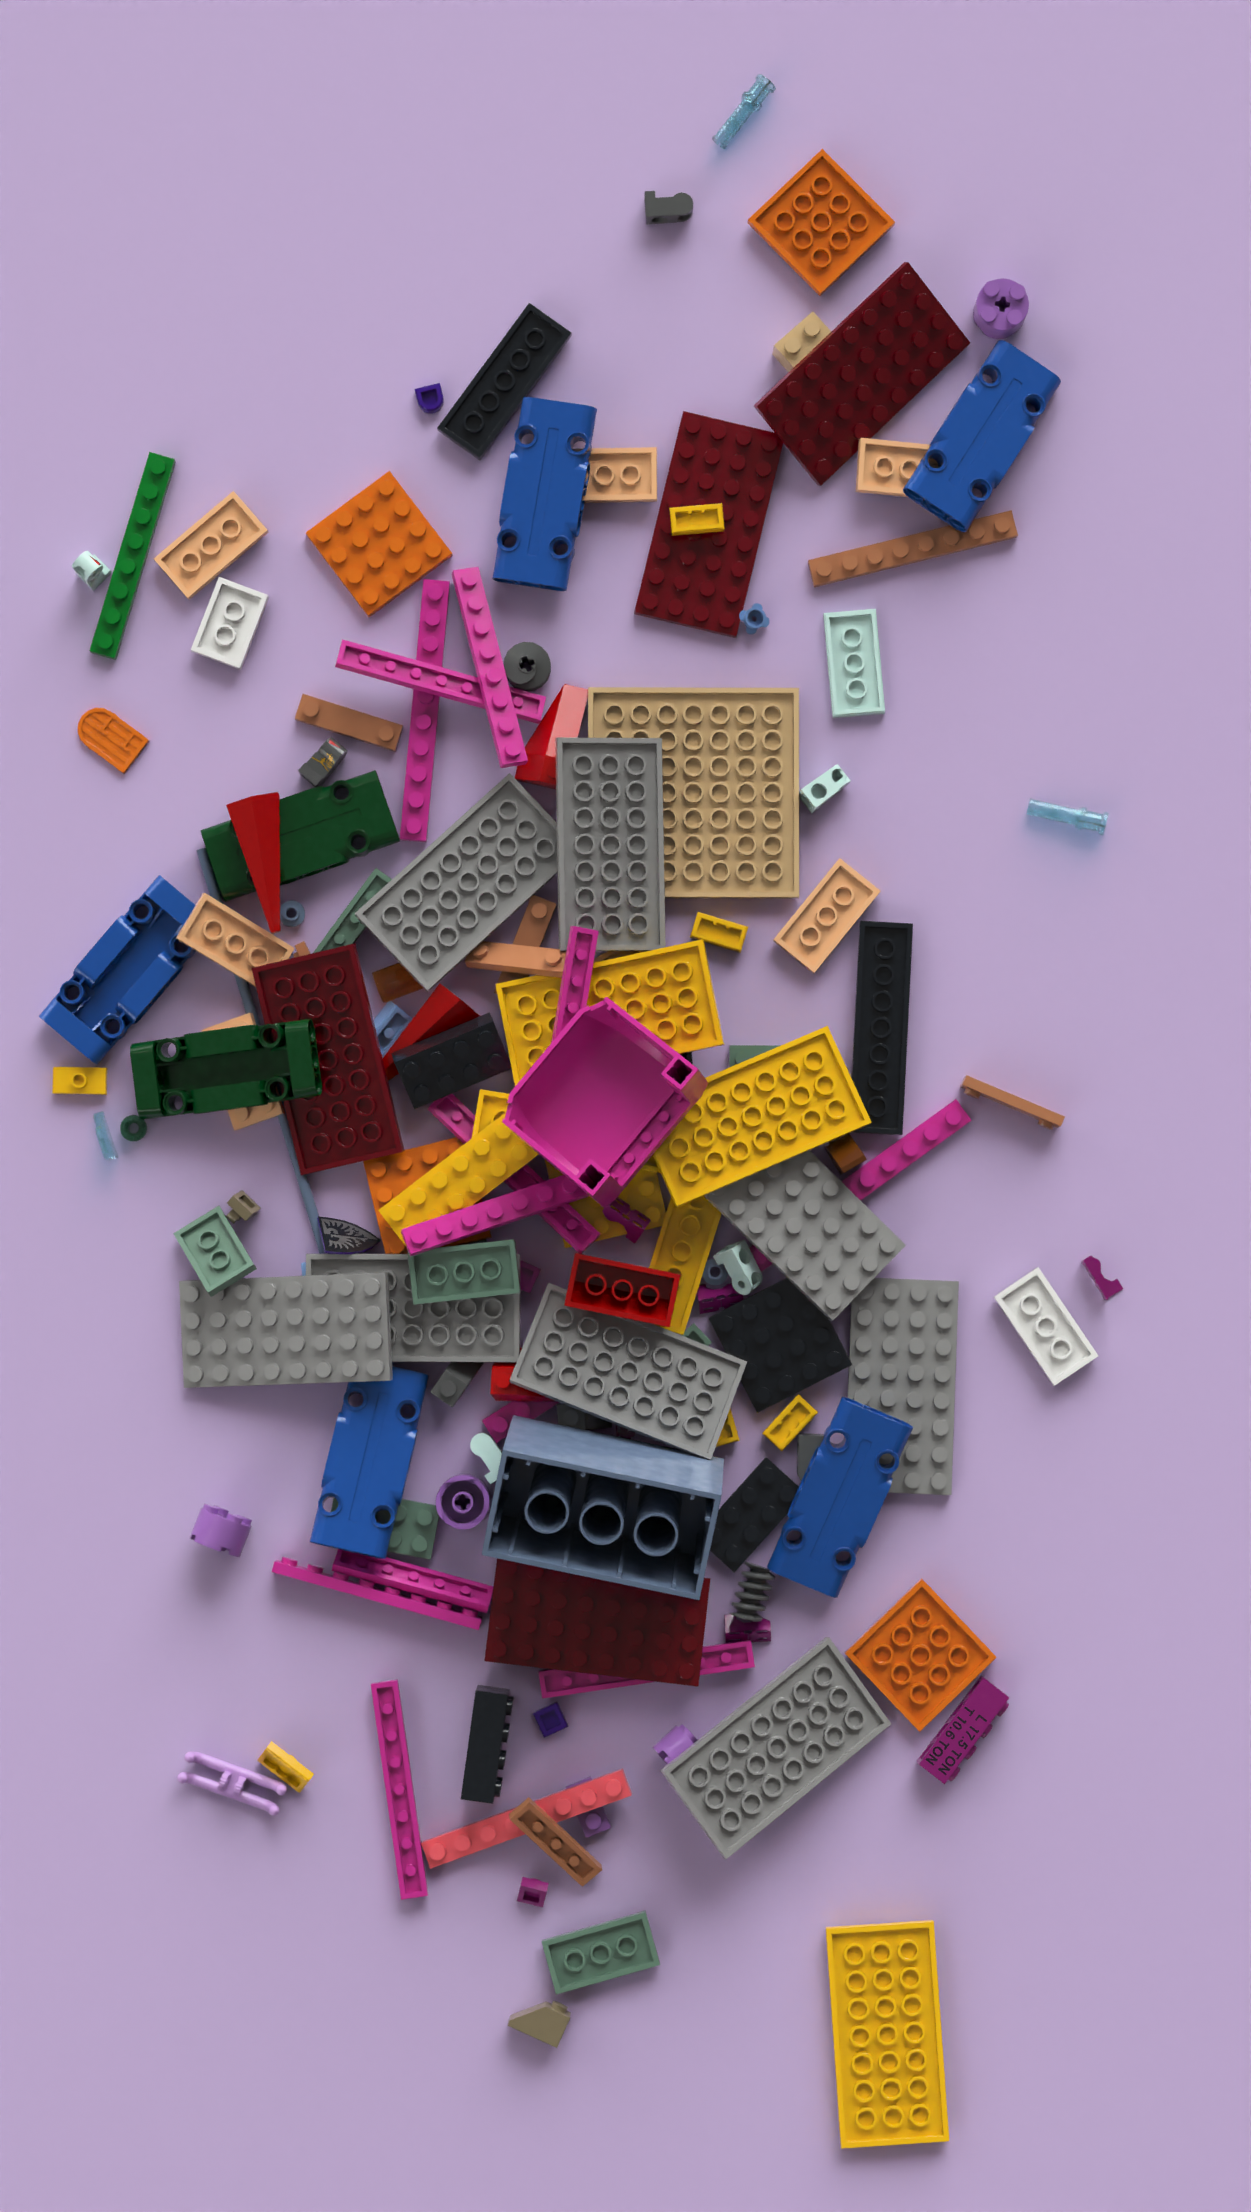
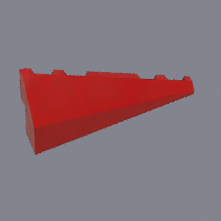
[226,792,281,934]
[383,983,480,1081]

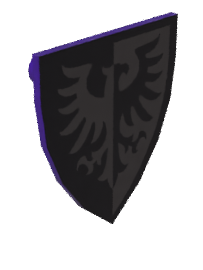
[317,1216,381,1254]

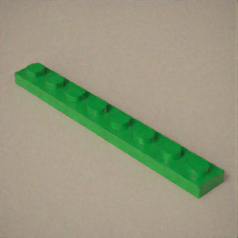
[89,452,176,660]

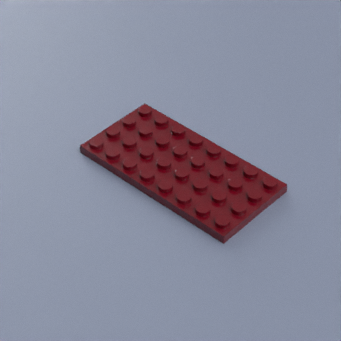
[754,262,970,486]
[634,411,783,638]
[252,944,405,1175]
[484,1558,711,1687]

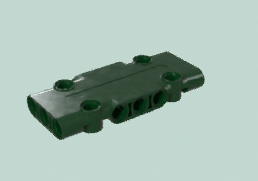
[200,770,400,902]
[130,1019,322,1120]

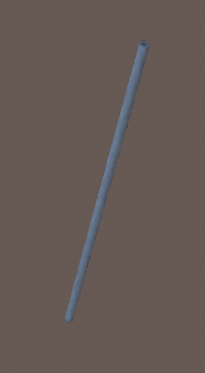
[197,848,325,1254]

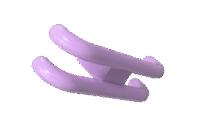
[177,1751,287,1816]

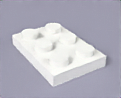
[191,577,269,670]

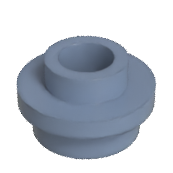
[280,900,305,927]
[702,1259,728,1285]

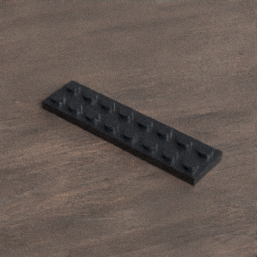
[852,921,913,1135]

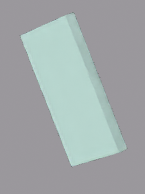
[823,609,885,718]

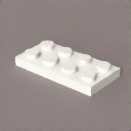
[994,1267,1098,1386]

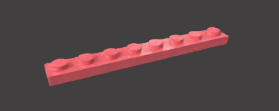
[421,1768,632,1869]

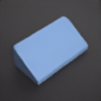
[374,1001,413,1058]

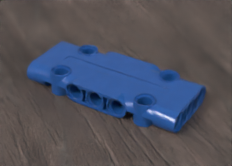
[903,340,1061,532]
[492,397,597,591]
[39,875,196,1065]
[310,1366,429,1559]
[767,1397,913,1598]

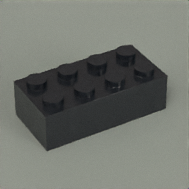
[391,1012,512,1109]
[461,1685,514,1804]

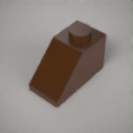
[825,1133,867,1175]

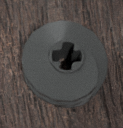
[504,642,551,691]

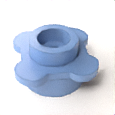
[739,603,770,634]

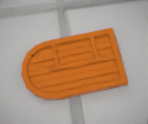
[78,708,149,774]

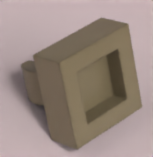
[226,1190,261,1224]

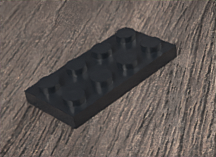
[710,1457,799,1573]

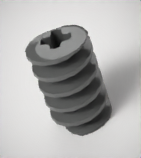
[729,1561,775,1622]

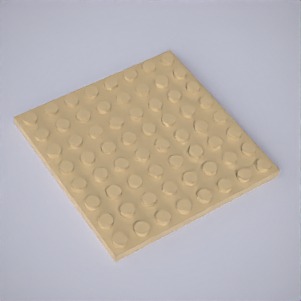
[588,687,799,899]

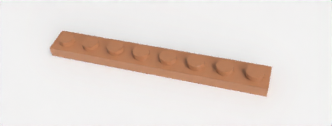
[808,510,1018,587]

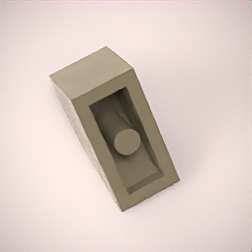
[507,2001,571,2048]

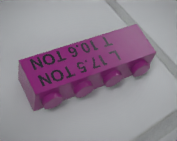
[917,1676,1009,1784]

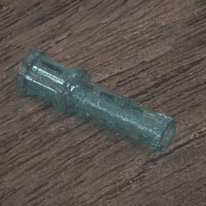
[712,74,776,149]
[1026,798,1108,835]

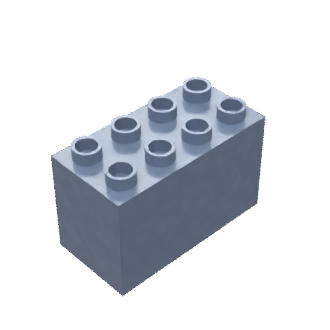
[482,1415,724,1600]

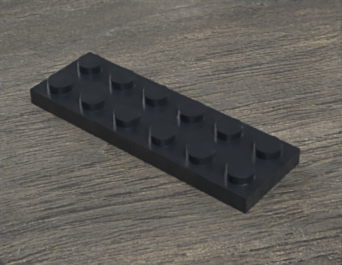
[437,303,572,460]

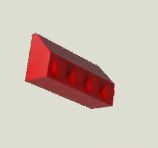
[564,1253,681,1327]

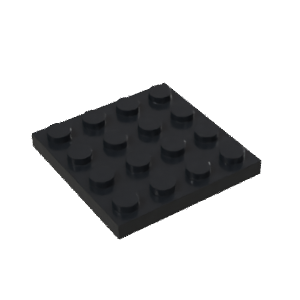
[709,1278,852,1413]

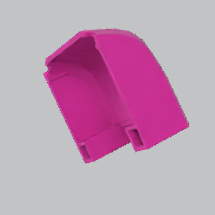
[502,997,708,1208]

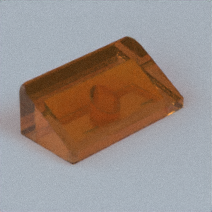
[372,963,423,1003]

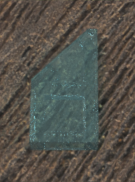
[93,1111,119,1160]

